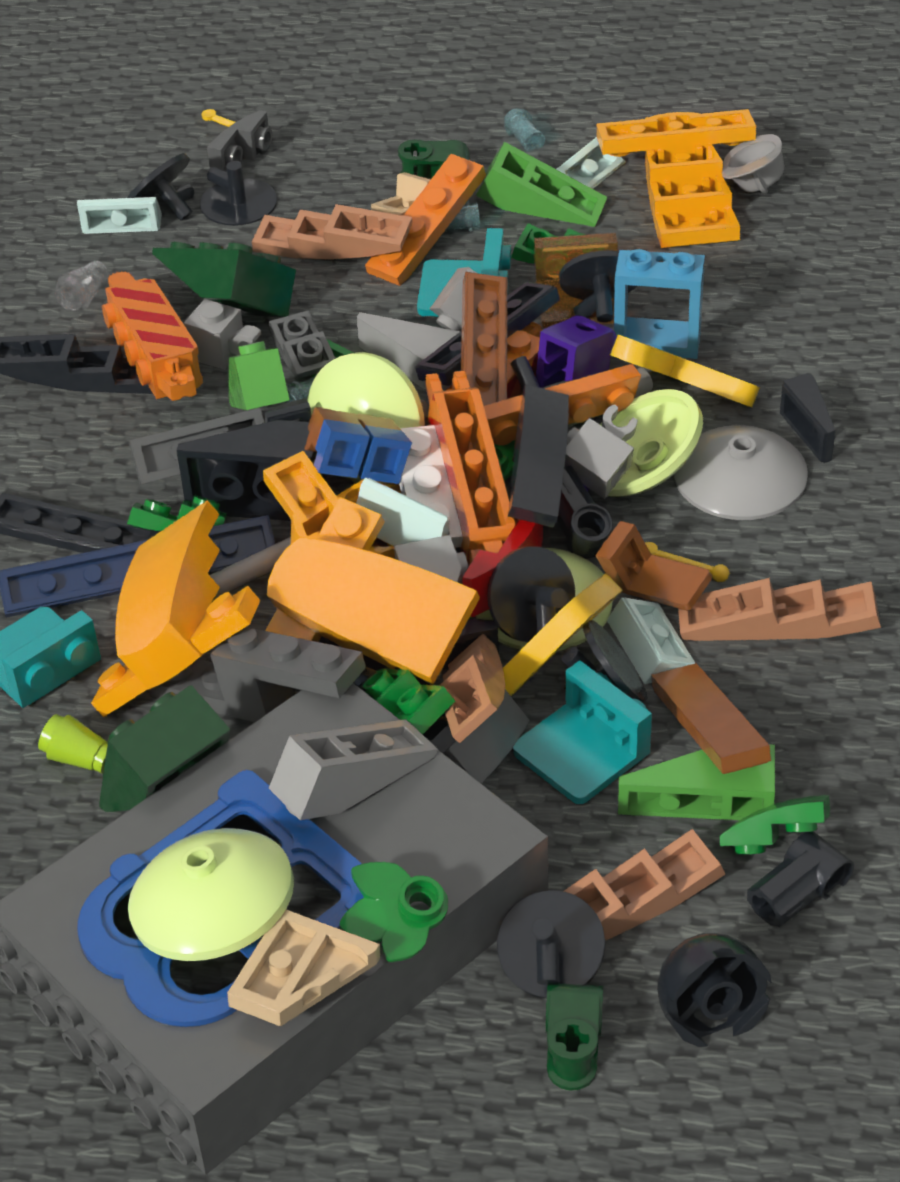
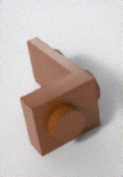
[596,521,712,611]

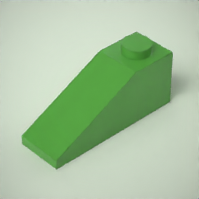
[476,141,607,227]
[228,341,290,410]
[618,744,775,820]

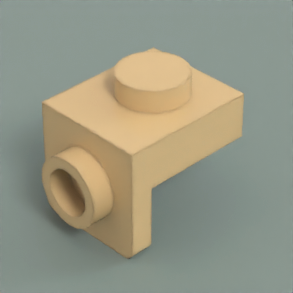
[371,172,430,215]

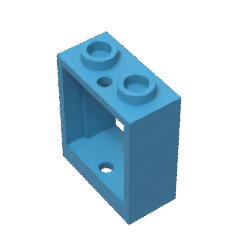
[614,249,705,359]

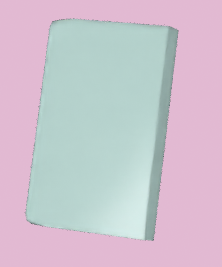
[556,137,626,189]
[77,197,162,234]
[356,478,449,546]
[607,598,695,684]

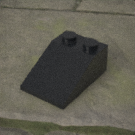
[176,420,327,521]

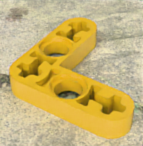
[610,334,760,407]
[503,573,623,696]

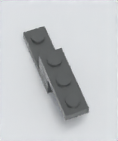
[129,398,307,485]
[148,627,366,722]

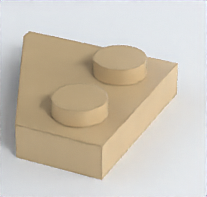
[227,910,380,1027]

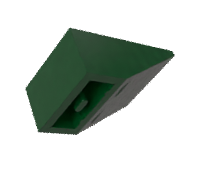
[152,242,296,317]
[99,685,231,812]

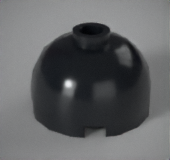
[657,933,772,1047]

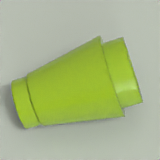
[38,714,108,774]

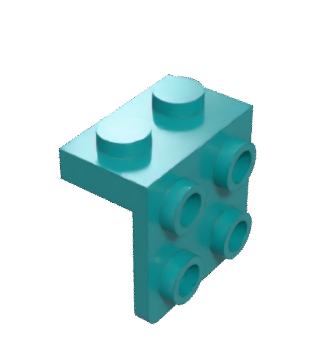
[417,228,511,317]
[0,607,101,708]
[513,660,652,804]

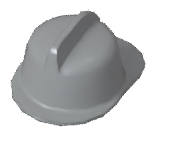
[722,134,785,194]

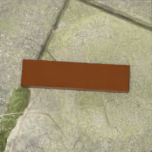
[461,272,508,406]
[651,663,771,774]

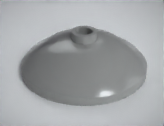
[674,425,808,520]

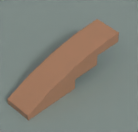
[252,204,413,259]
[678,578,881,641]
[439,634,505,743]
[563,829,725,941]

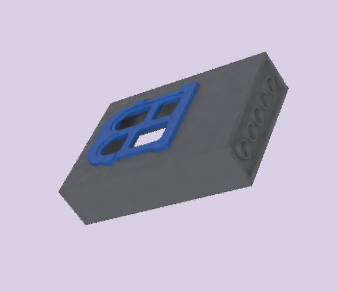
[0,683,549,1175]

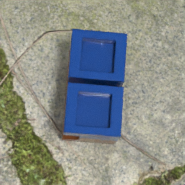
[304,407,412,484]

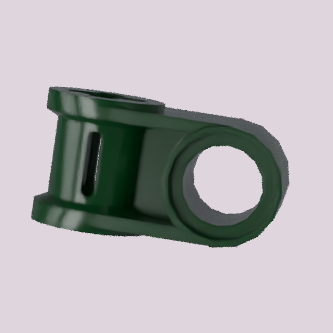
[398,139,471,180]
[546,983,603,1091]

